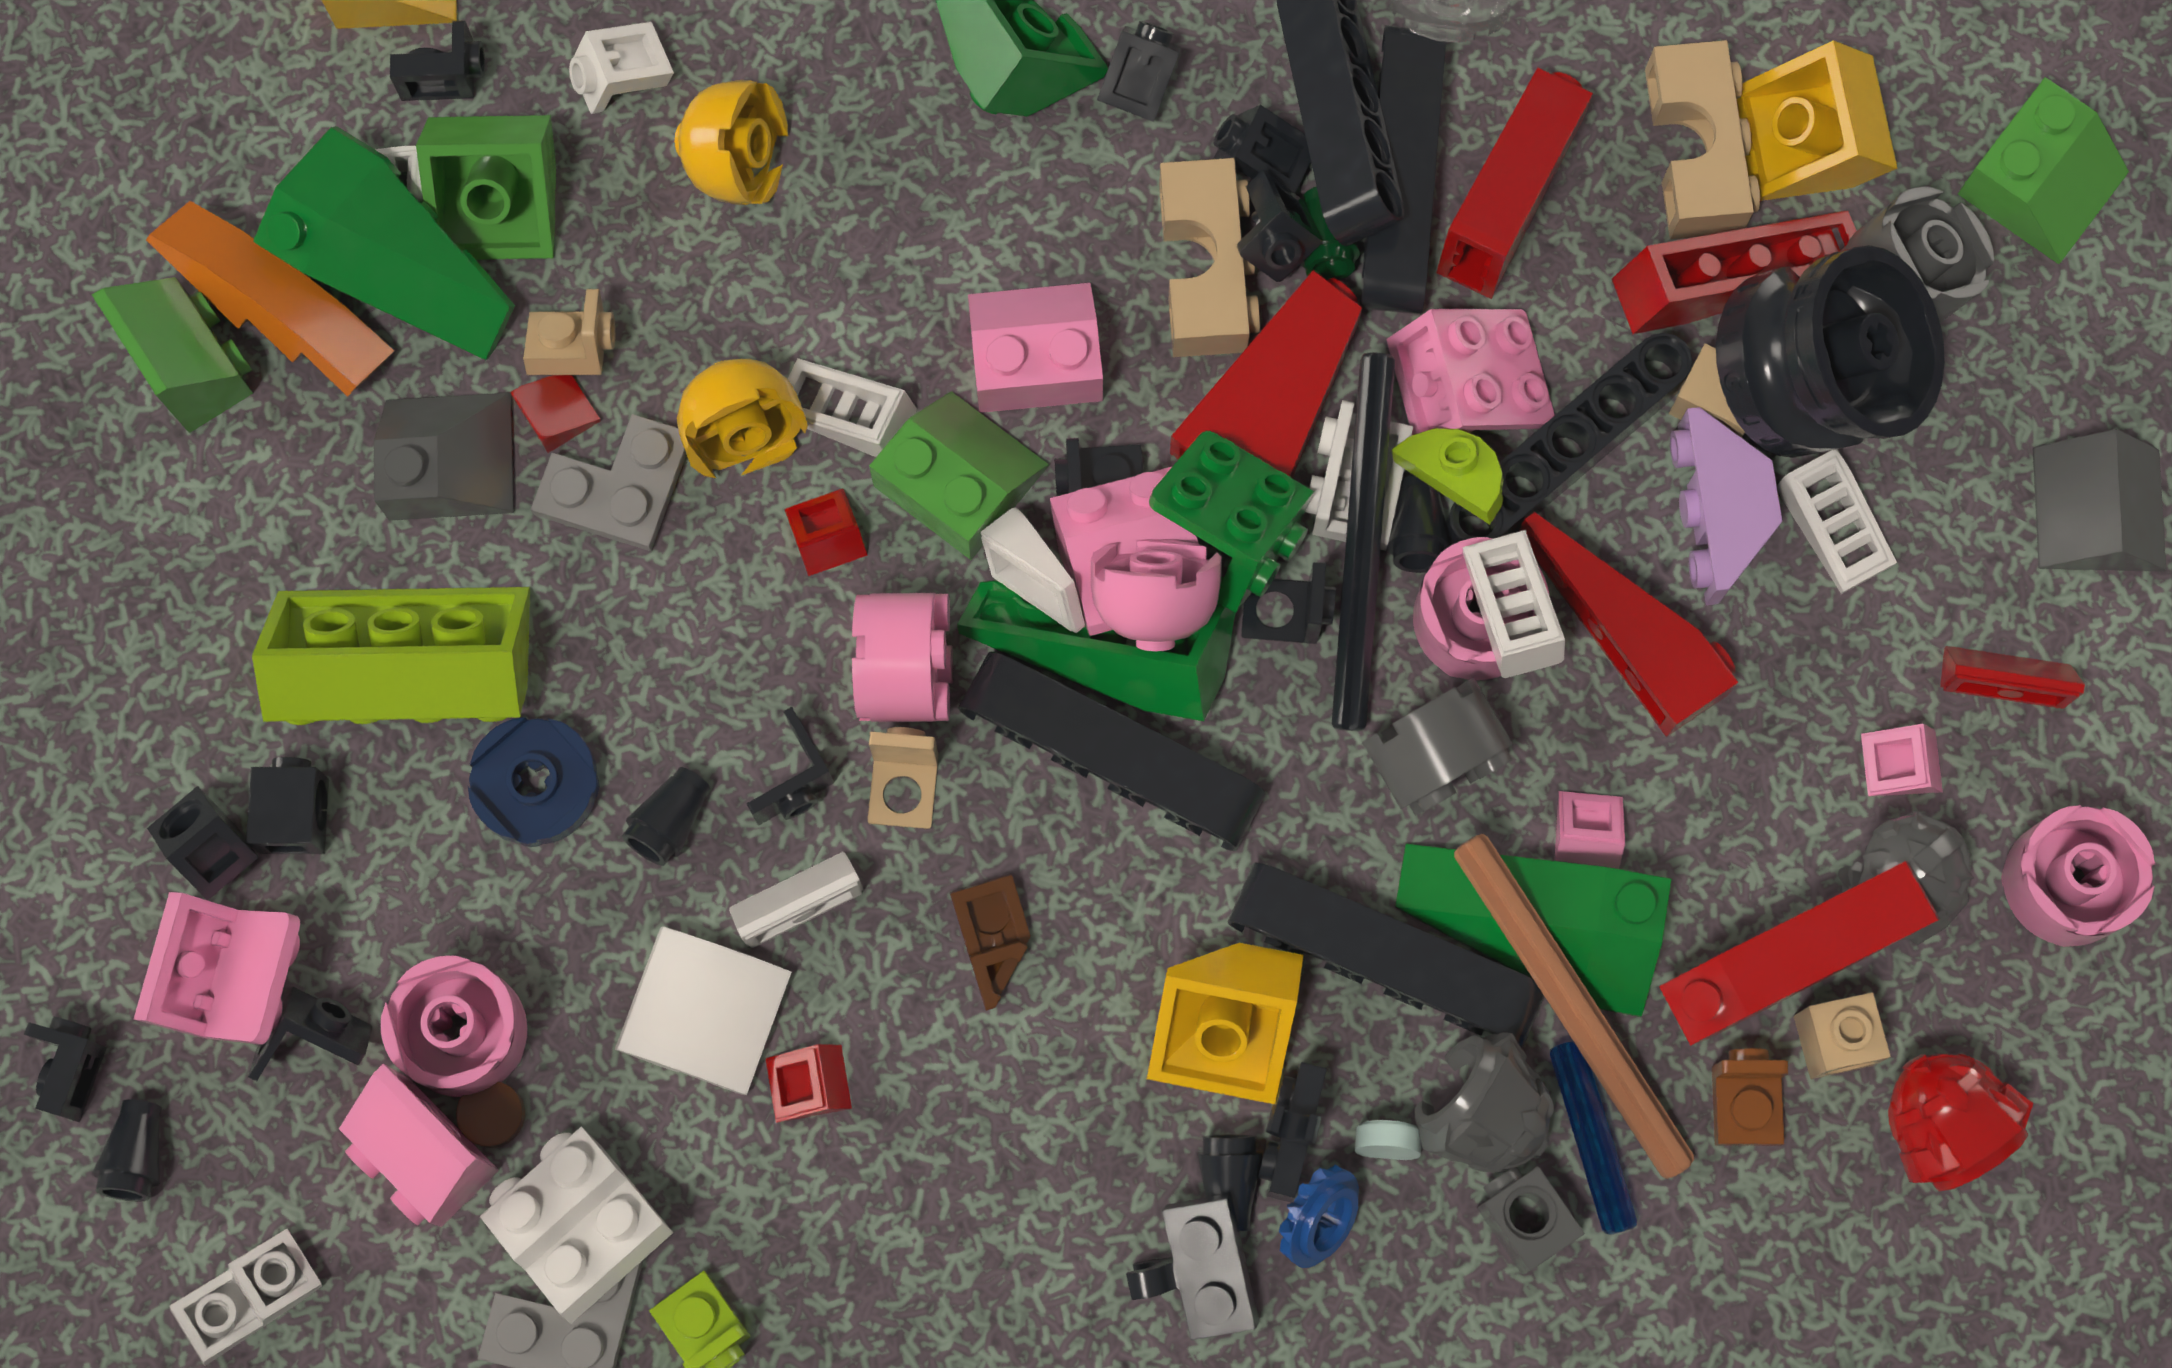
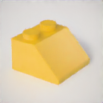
[1736,40,1898,201]

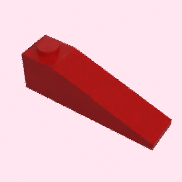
[1612,210,1856,334]
[1519,512,1739,737]
[1659,861,1940,1046]

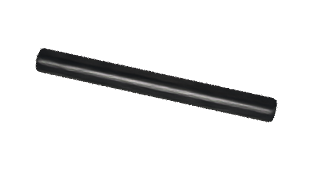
[1332,352,1395,731]

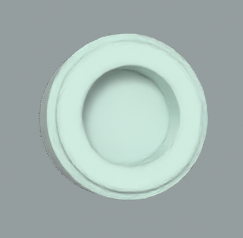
[1355,1120,1422,1160]

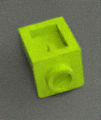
[649,1271,751,1368]

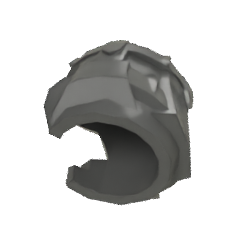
[1838,811,1974,945]
[1415,1033,1554,1172]

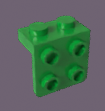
[1149,431,1314,613]

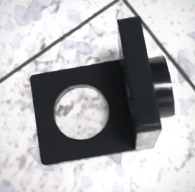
[1241,562,1336,644]
[747,707,834,826]
[248,987,372,1082]

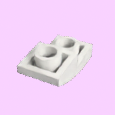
[169,1229,322,1366]

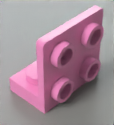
[1386,309,1555,435]

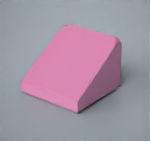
[1861,724,1943,796]
[1554,791,1625,869]

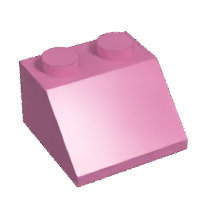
[968,283,1103,413]
[1050,467,1199,636]
[339,1064,499,1227]

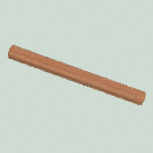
[1454,834,1694,1179]

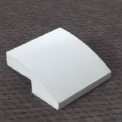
[615,927,792,1095]

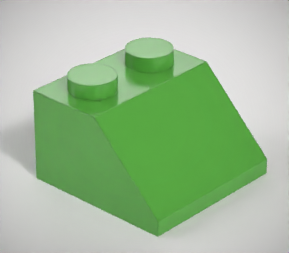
[1958,77,2129,264]
[416,115,556,260]
[92,277,253,433]
[869,391,1049,560]

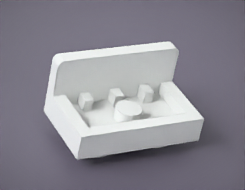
[1305,400,1413,551]

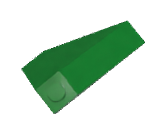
[936,0,1108,117]
[253,126,515,360]
[957,577,1235,722]
[1395,844,1672,1017]

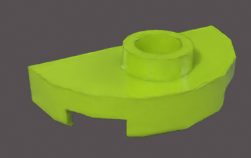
[1391,428,1504,525]

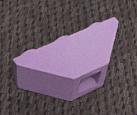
[1670,407,1782,605]

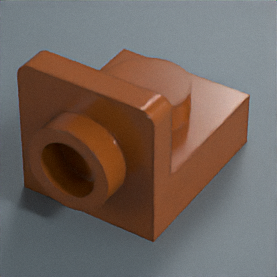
[1712,1048,1788,1146]

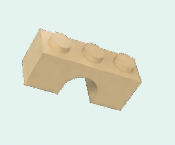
[1645,40,1760,239]
[1159,158,1260,357]

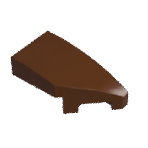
[949,873,1031,1011]

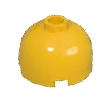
[675,80,788,205]
[677,359,808,478]

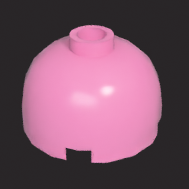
[1091,539,1221,651]

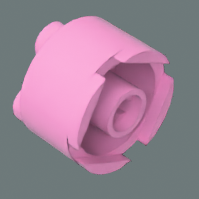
[1413,537,1549,680]
[852,593,953,722]
[2001,805,2155,947]
[380,956,527,1097]

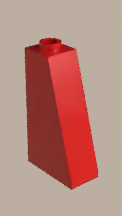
[1436,67,1593,299]
[1170,270,1362,478]

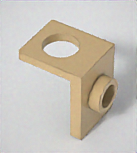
[868,727,939,829]

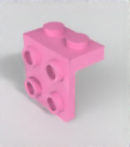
[134,892,300,1045]

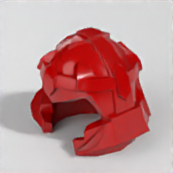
[1888,1053,2034,1192]

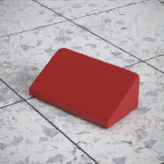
[1940,646,2085,709]

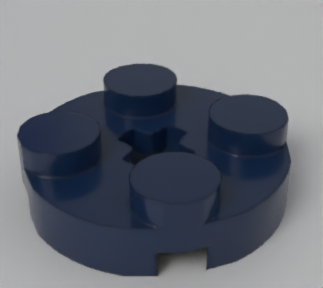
[468,717,600,847]

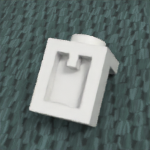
[569,22,674,114]

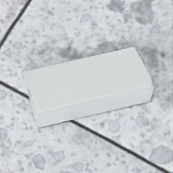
[729,852,863,948]

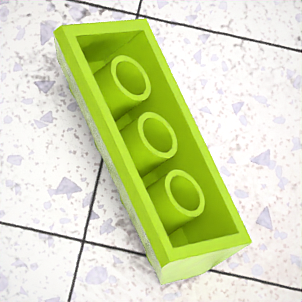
[252,587,530,725]

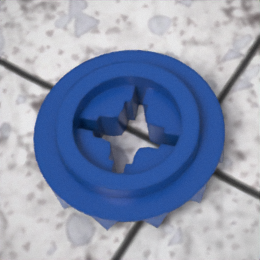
[1279,1164,1359,1268]

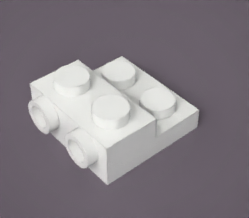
[480,1126,673,1324]

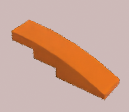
[146,201,394,397]

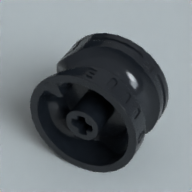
[1716,245,1945,458]

